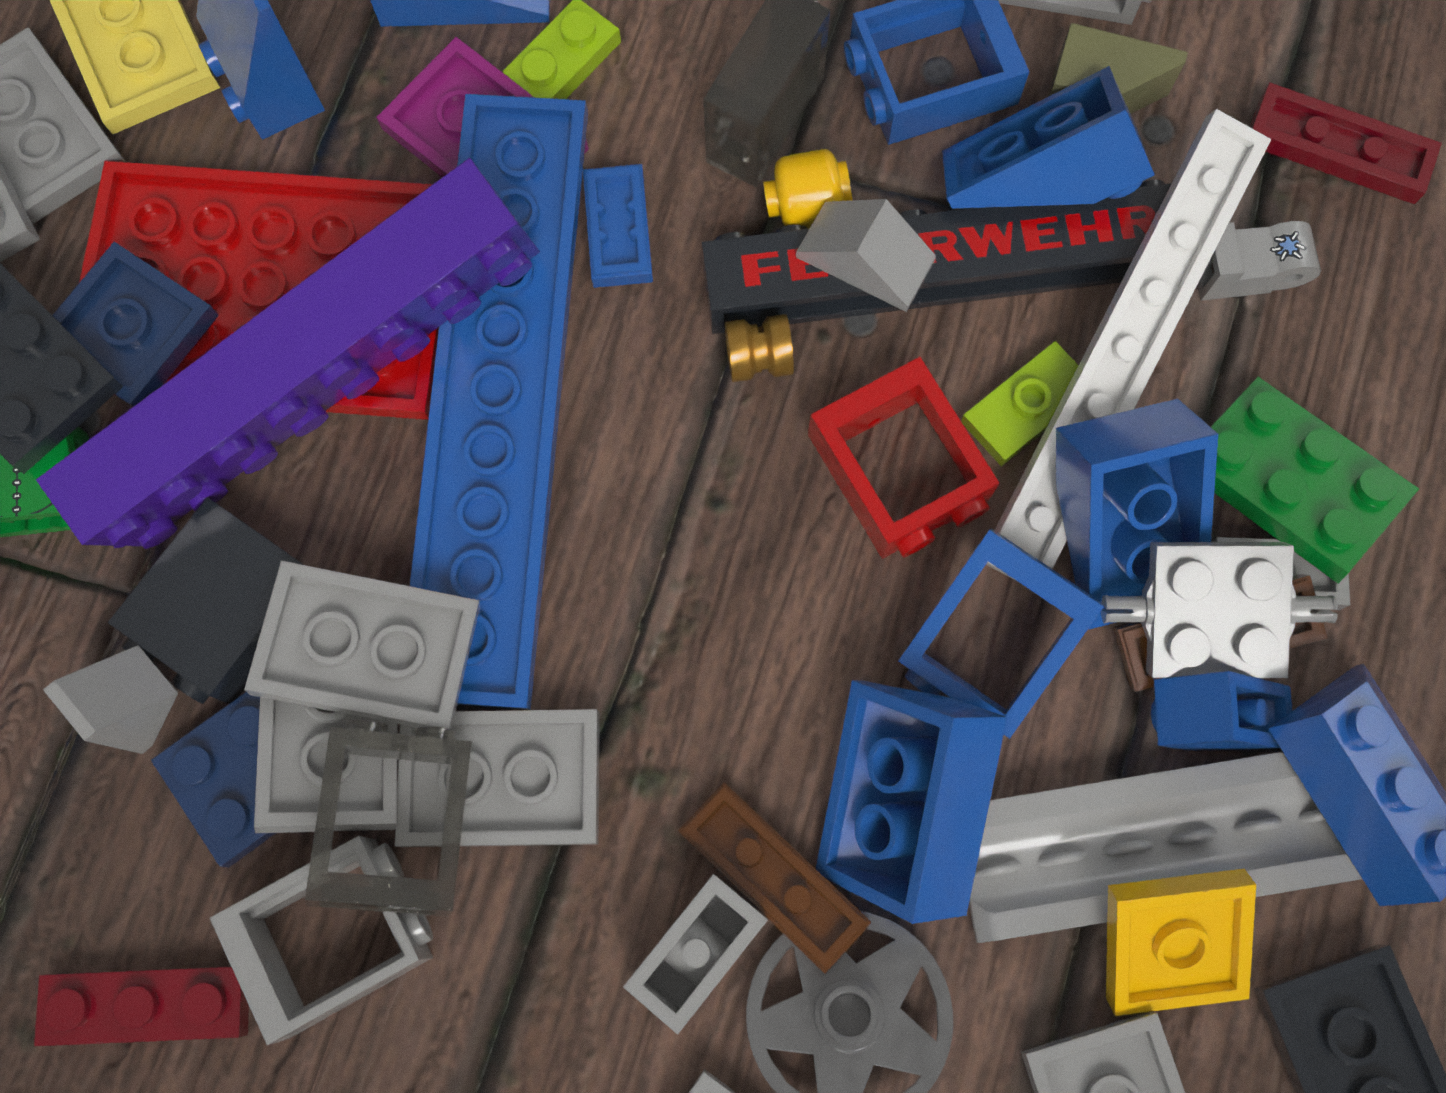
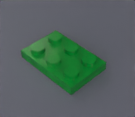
[1211,377,1419,584]

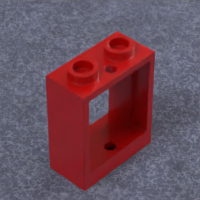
[808,357,1000,559]

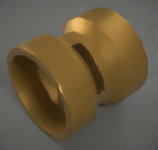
[725,314,794,382]

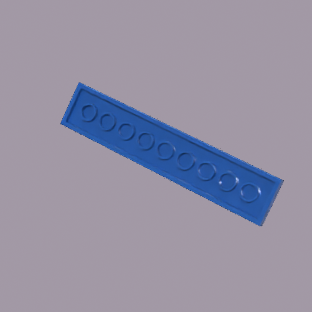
[410,94,588,710]

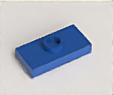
[583,164,653,288]

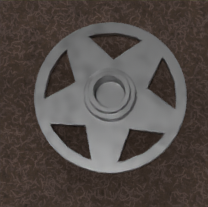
[746,912,953,1093]

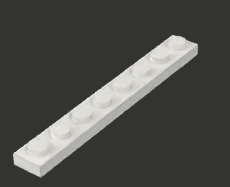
[986,109,1271,580]

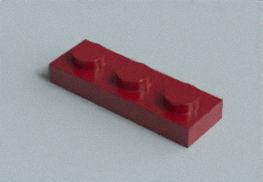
[1250,82,1442,205]
[34,966,249,1046]

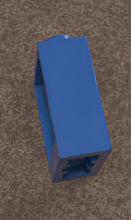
[844,0,1029,145]
[899,528,1104,739]

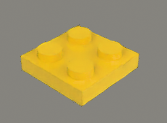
[1106,868,1256,1016]

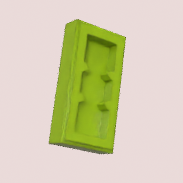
[961,341,1079,467]

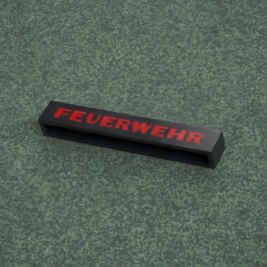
[702,180,1172,334]

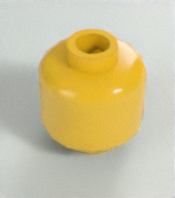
[763,149,853,229]

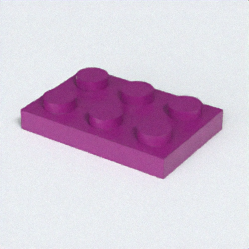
[376,37,589,177]

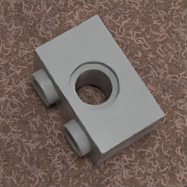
[623,874,768,1035]

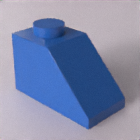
[1151,671,1292,752]

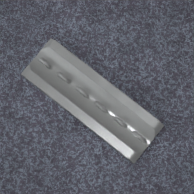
[969,752,1362,943]

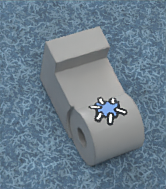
[1198,221,1321,301]

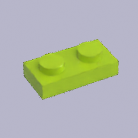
[502,0,621,99]

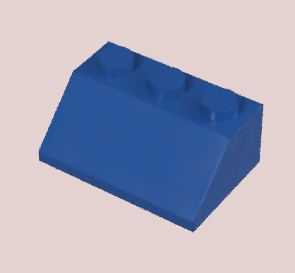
[1268,663,1446,906]
[816,680,1007,924]

